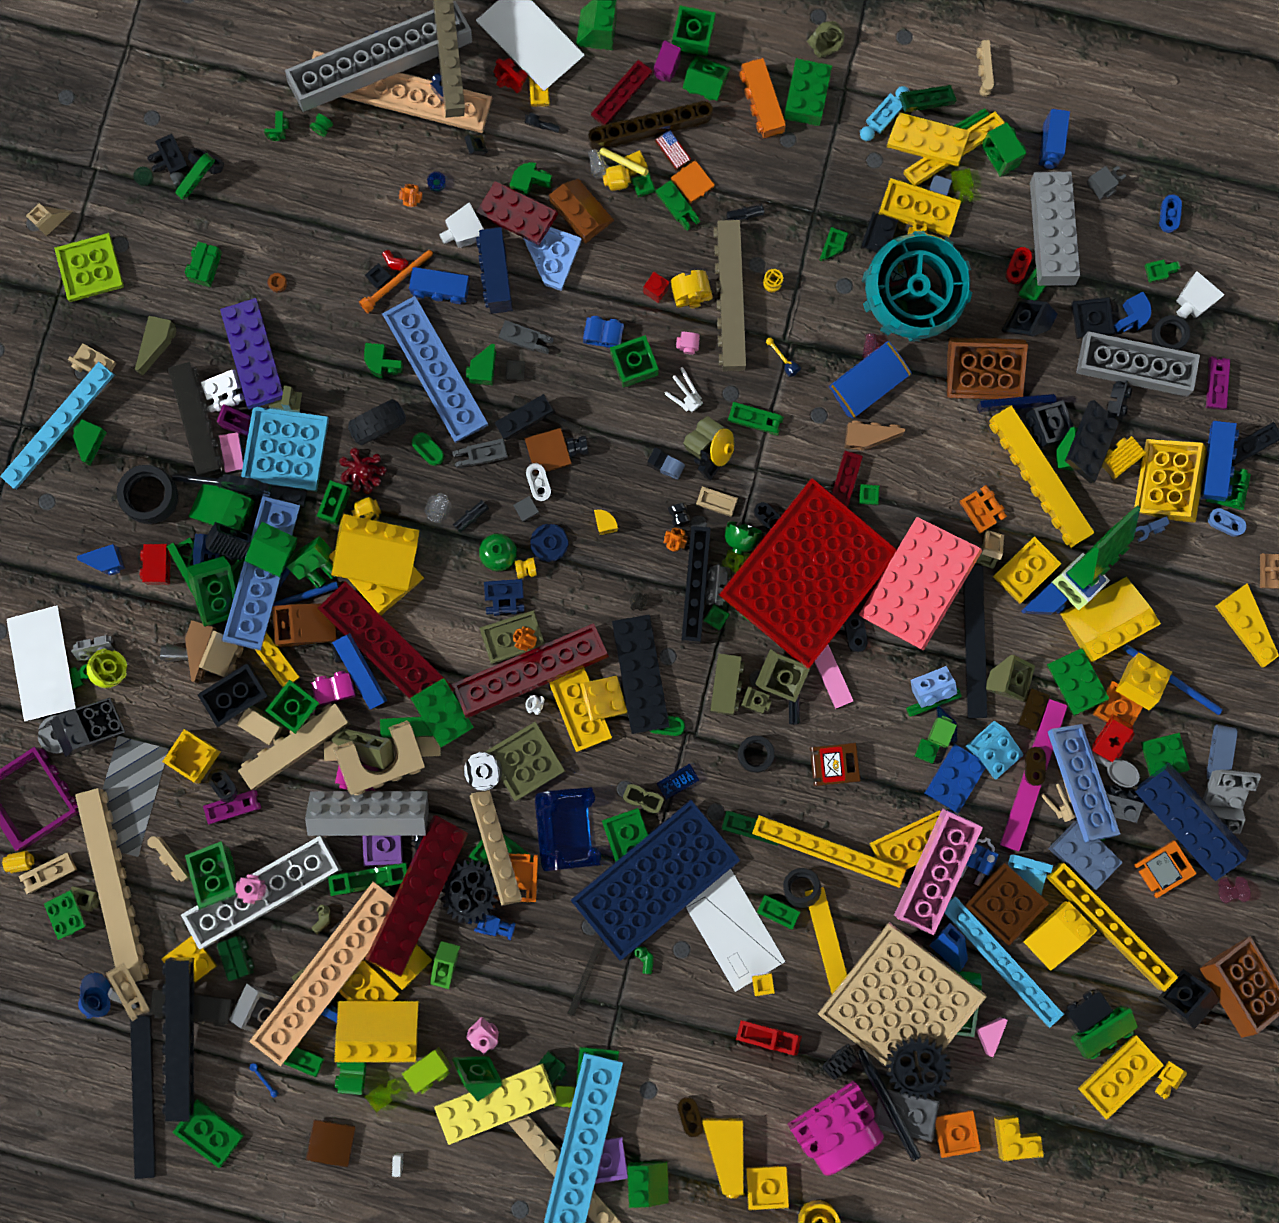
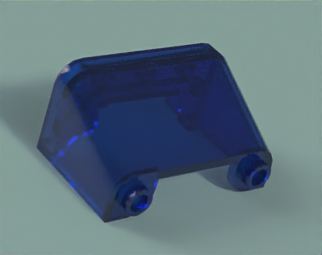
[535,787,601,871]

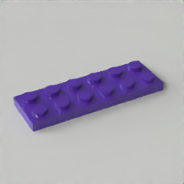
[220,298,283,409]

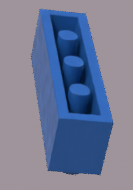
[1201,421,1239,501]

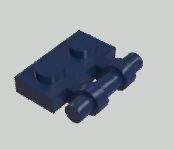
[484,579,525,616]

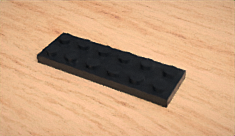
[612,614,670,734]

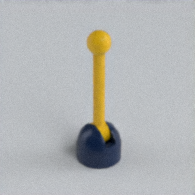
[766,338,801,378]

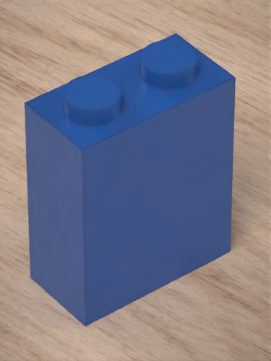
[1038,109,1070,169]

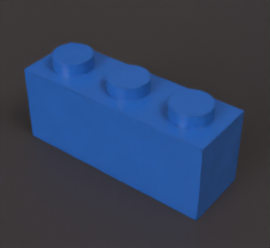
[409,267,470,304]

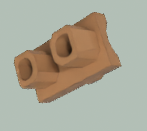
[1260,553,1279,589]

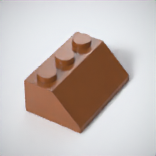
[549,179,614,244]

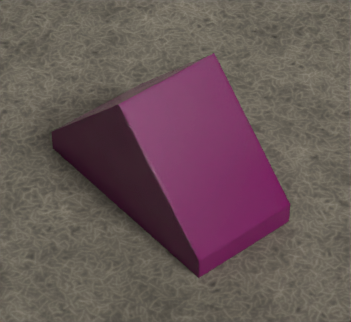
[217,404,251,436]

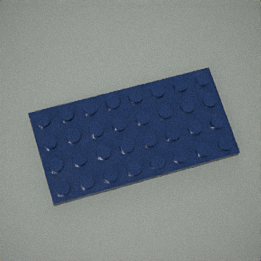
[570,799,740,961]

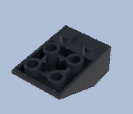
[50,698,125,757]

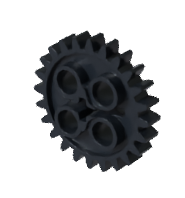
[441,860,500,924]
[886,1034,951,1100]

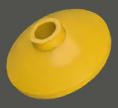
[710,428,734,466]

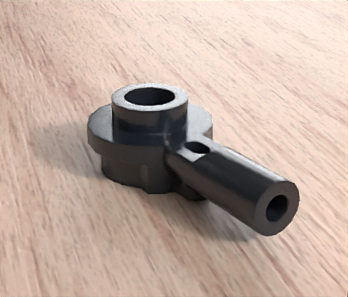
[524,113,560,133]

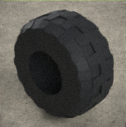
[348,399,406,446]

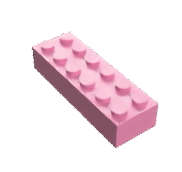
[894,808,983,935]

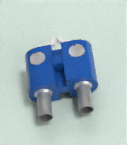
[961,837,999,886]

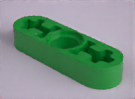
[175,153,215,200]

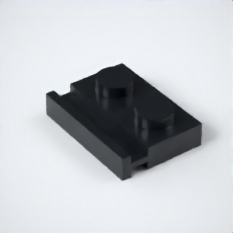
[861,212,898,253]

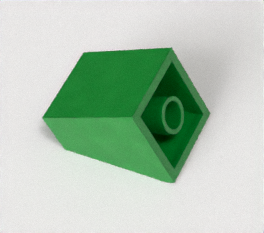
[576,0,617,50]

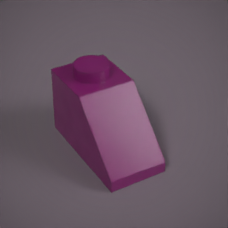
[654,40,681,82]

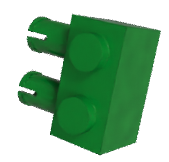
[286,536,336,588]

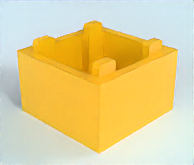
[162,729,221,784]

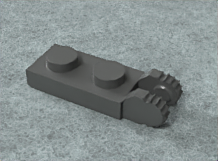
[499,320,554,354]
[452,439,508,468]

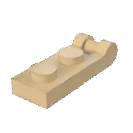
[977,40,994,97]
[148,836,191,882]
[19,853,77,894]
[106,963,150,1021]

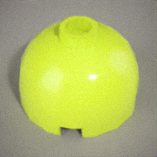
[86,648,127,688]

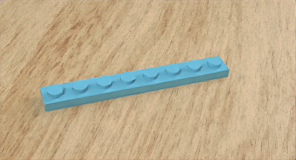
[0,362,115,489]
[944,896,1064,1028]

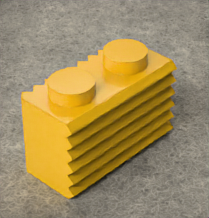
[1102,436,1146,480]

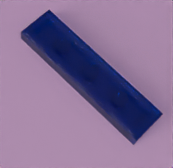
[977,394,1056,412]

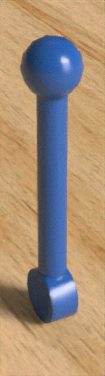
[249,1063,278,1098]

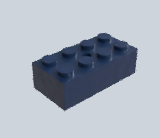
[476,227,513,314]

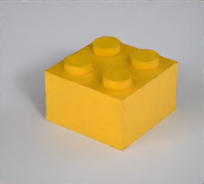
[1116,652,1172,710]

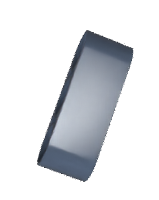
[1207,724,1237,780]

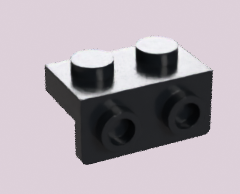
[1104,785,1144,823]

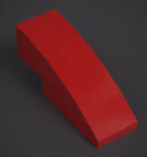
[736,1020,802,1055]

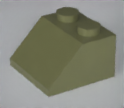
[755,649,811,702]

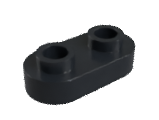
[188,148,224,174]
[844,614,868,652]
[207,769,238,802]

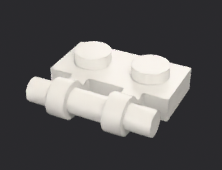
[201,370,244,413]

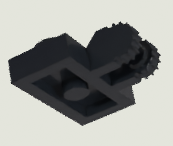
[147,134,188,174]

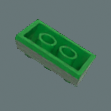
[1071,1006,1138,1059]

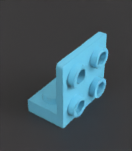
[966,721,1023,779]
[1008,855,1053,895]

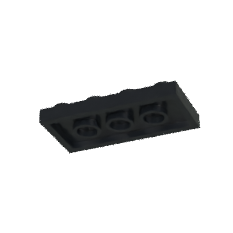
[1065,400,1119,483]

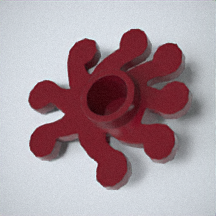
[340,448,386,494]

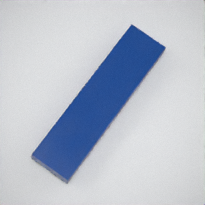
[332,633,387,710]

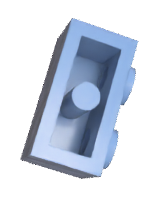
[911,666,957,708]

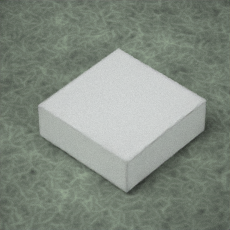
[392,1153,403,1177]

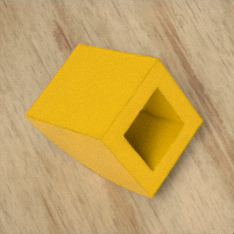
[594,510,618,535]

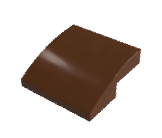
[306,1119,355,1167]

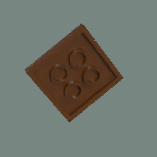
[965,862,1049,946]

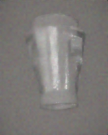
[588,149,608,179]

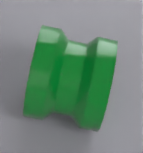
[310,113,333,137]

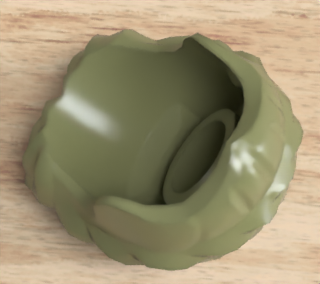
[807,21,845,58]

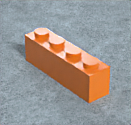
[739,58,786,139]

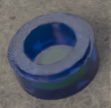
[427,172,446,192]

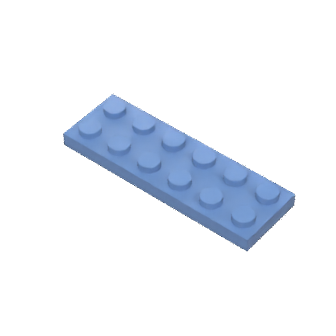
[1047,724,1120,842]

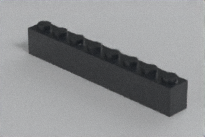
[162,957,194,1121]

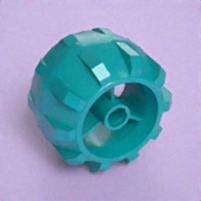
[862,231,972,342]

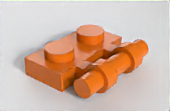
[960,485,1007,533]

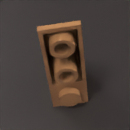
[844,421,905,451]
[185,620,217,684]

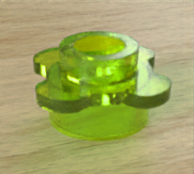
[722,550,744,572]

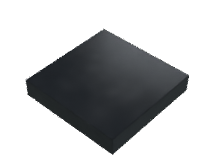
[1071,297,1115,339]

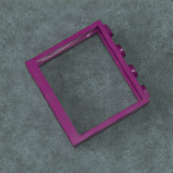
[0,747,79,851]

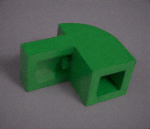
[509,162,553,197]
[364,343,404,379]

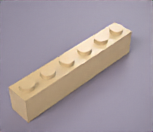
[238,703,351,790]

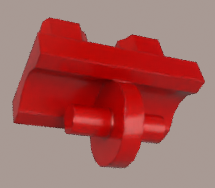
[493,58,528,94]

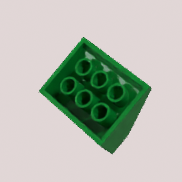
[1067,505,1140,589]

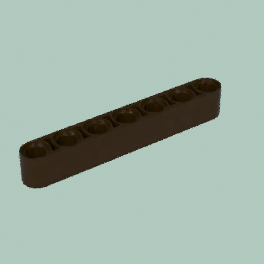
[588,101,713,150]

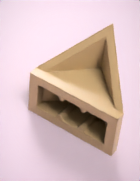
[26,203,73,236]

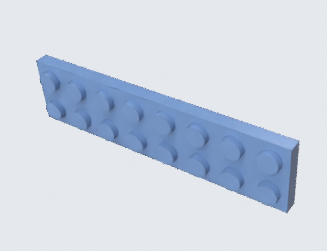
[382,296,488,443]
[222,496,300,650]

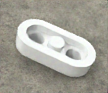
[526,463,551,501]

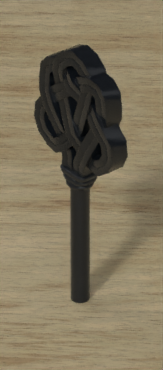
[172,473,272,496]

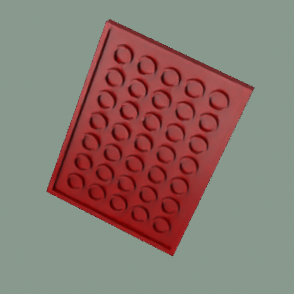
[719,478,897,669]

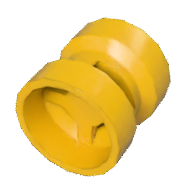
[763,269,783,292]
[515,557,537,579]

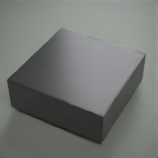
[513,496,539,522]

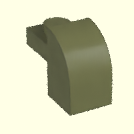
[269,386,302,413]

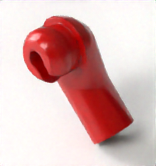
[382,250,408,271]

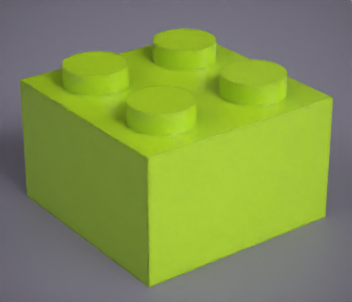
[402,1047,452,1094]

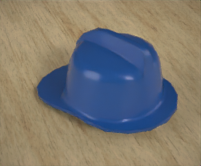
[78,973,110,1019]

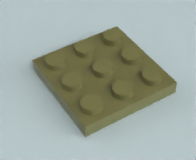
[485,722,565,802]

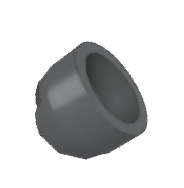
[170,172,185,188]

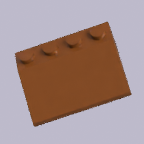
[947,337,1028,400]
[1199,936,1279,1038]

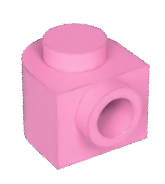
[676,332,700,354]

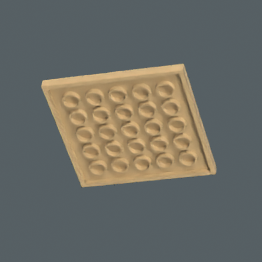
[818,922,986,1081]

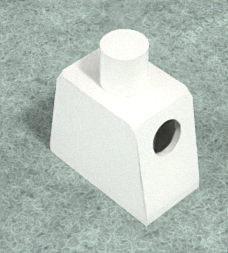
[439,203,484,248]
[1177,271,1224,319]

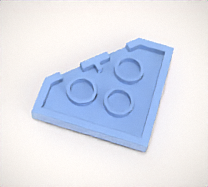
[523,227,582,291]

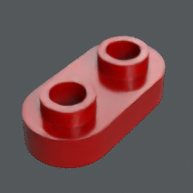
[1005,247,1032,284]

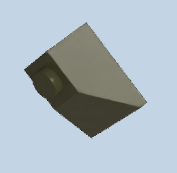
[986,655,1035,702]

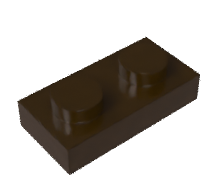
[1017,688,1050,732]

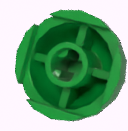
[725,521,764,555]
[479,533,517,572]

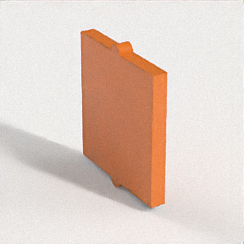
[671,160,715,204]

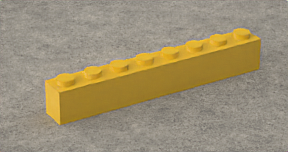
[989,405,1094,548]
[1046,863,1178,991]

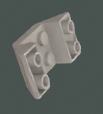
[1203,770,1261,834]

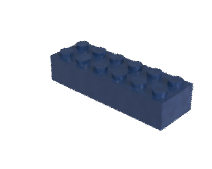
[1136,762,1249,881]

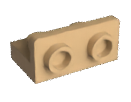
[68,343,116,373]

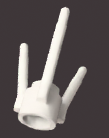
[665,367,703,412]

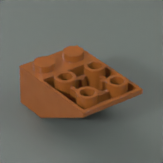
[272,604,337,647]

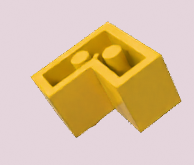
[994,1115,1043,1161]

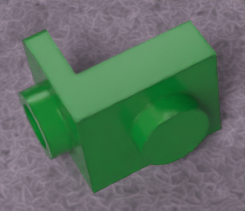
[264,111,289,141]

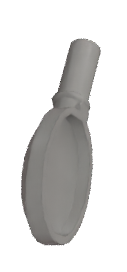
[1091,750,1140,787]

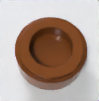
[268,273,287,293]

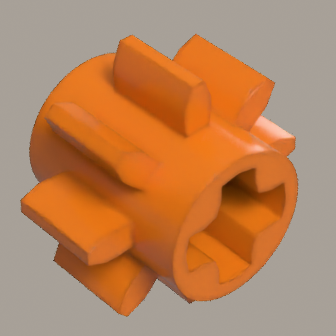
[399,184,423,207]
[663,528,688,551]
[513,626,537,651]

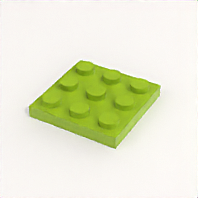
[54,233,124,302]

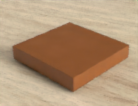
[525,428,572,475]

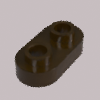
[1025,747,1046,786]
[677,1097,703,1137]

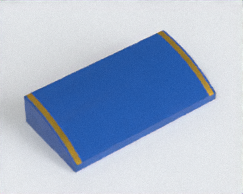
[829,341,912,418]

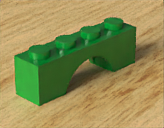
[328,863,409,896]

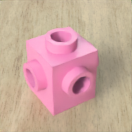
[236,874,266,904]
[467,1017,499,1054]

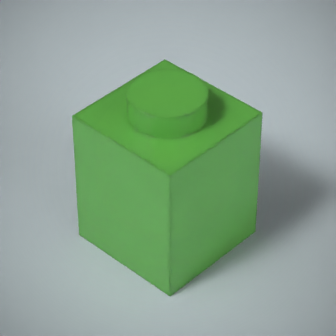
[927,716,957,748]

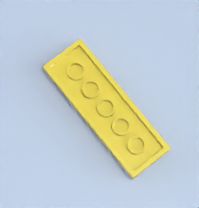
[434,1063,557,1145]

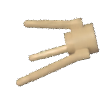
[1041,780,1076,822]

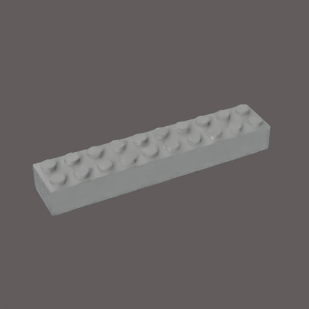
[285,1,472,112]

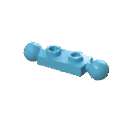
[860,86,910,141]

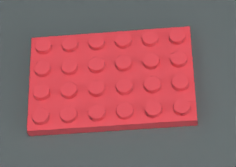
[859,517,983,651]

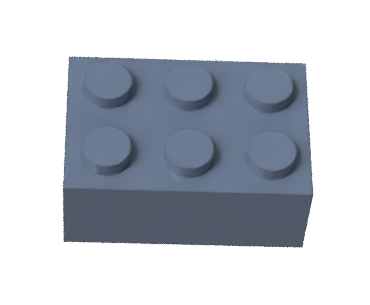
[1048,821,1123,890]

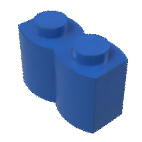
[583,316,624,348]

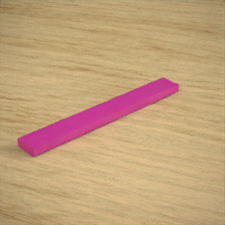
[1000,699,1068,852]

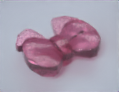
[1218,876,1251,904]

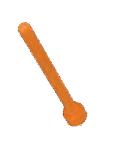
[359,250,433,313]

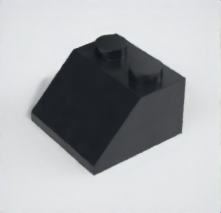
[1158,969,1220,1030]

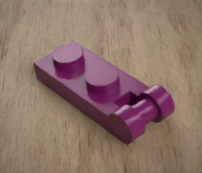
[1206,357,1230,410]
[203,790,262,825]

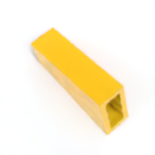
[702,1118,743,1198]

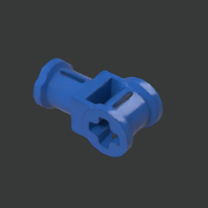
[474,915,516,940]

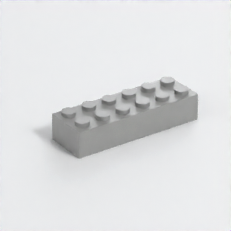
[1030,172,1080,286]
[1076,332,1200,397]
[305,791,429,836]

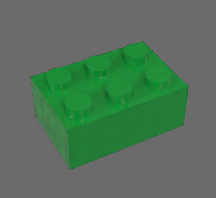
[784,58,832,126]

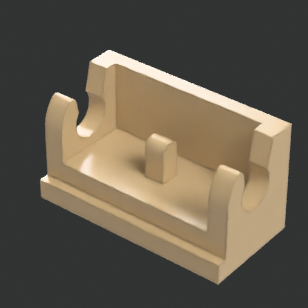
[237,705,284,745]

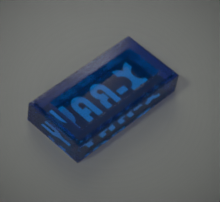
[656,763,699,800]

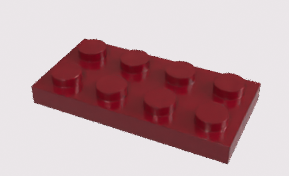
[476,181,558,245]

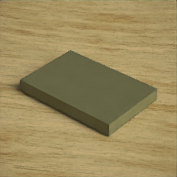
[480,610,545,665]

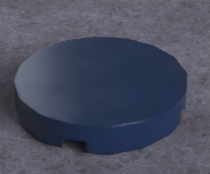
[530,524,568,562]

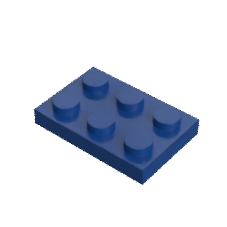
[924,744,986,814]

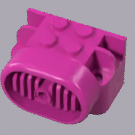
[787,1081,884,1176]

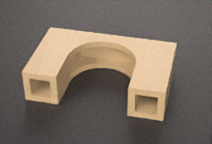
[333,721,425,795]

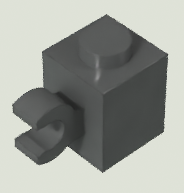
[1087,166,1126,200]

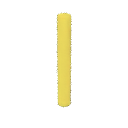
[600,147,648,176]

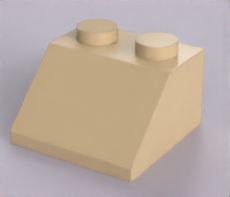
[199,631,243,677]

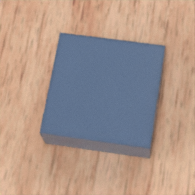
[929,175,952,196]

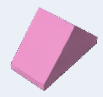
[976,1017,1008,1057]

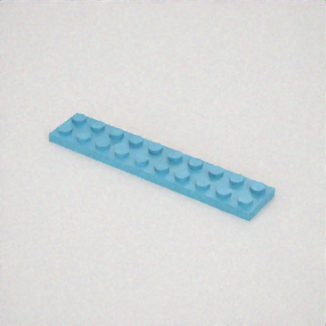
[544,1053,623,1223]

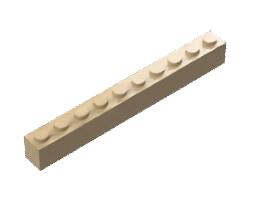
[75,788,149,982]

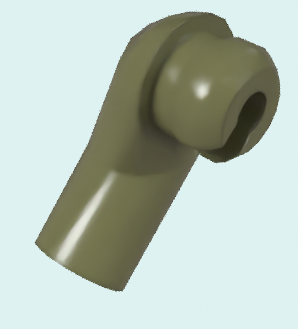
[311,904,331,934]

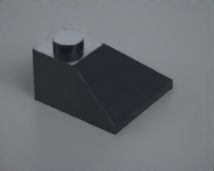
[1002,298,1058,337]

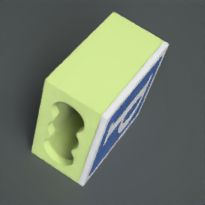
[1051,553,1110,610]

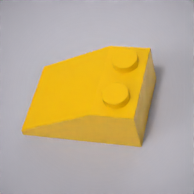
[1023,901,1097,971]

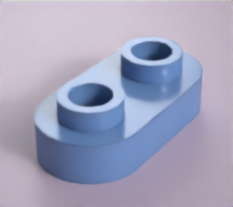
[1208,508,1246,537]

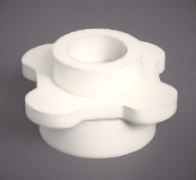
[526,695,544,715]

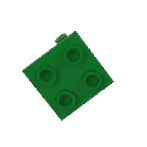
[1206,469,1251,510]
[44,890,86,940]

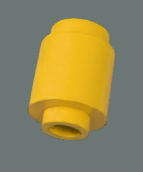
[2,850,34,874]

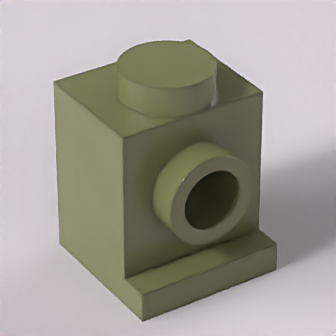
[741,687,772,714]
[71,886,100,911]

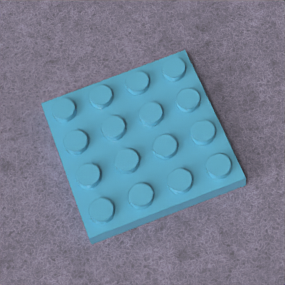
[241,407,329,492]

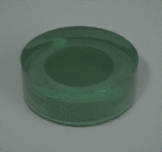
[133,167,154,186]

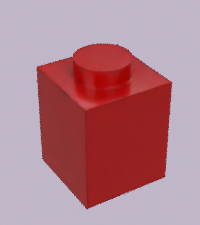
[643,272,669,303]

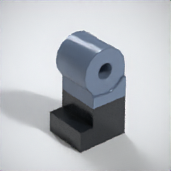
[647,447,685,480]

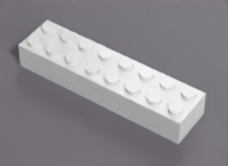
[181,836,342,950]

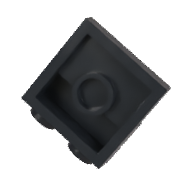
[1025,400,1074,448]

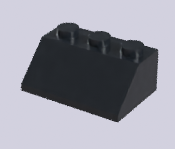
[197,664,268,728]

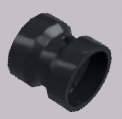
[567,435,588,457]
[668,503,691,527]

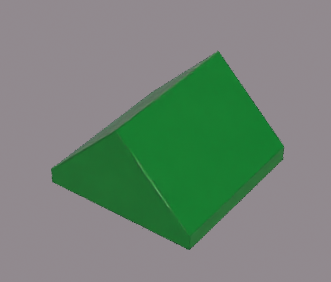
[452,1056,502,1102]

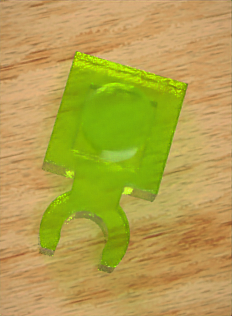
[951,168,974,203]
[365,1078,402,1113]

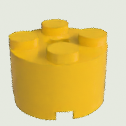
[671,270,713,308]
[798,1200,840,1223]

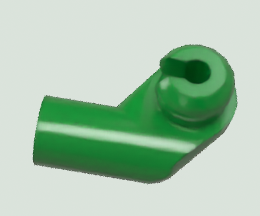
[634,946,654,974]

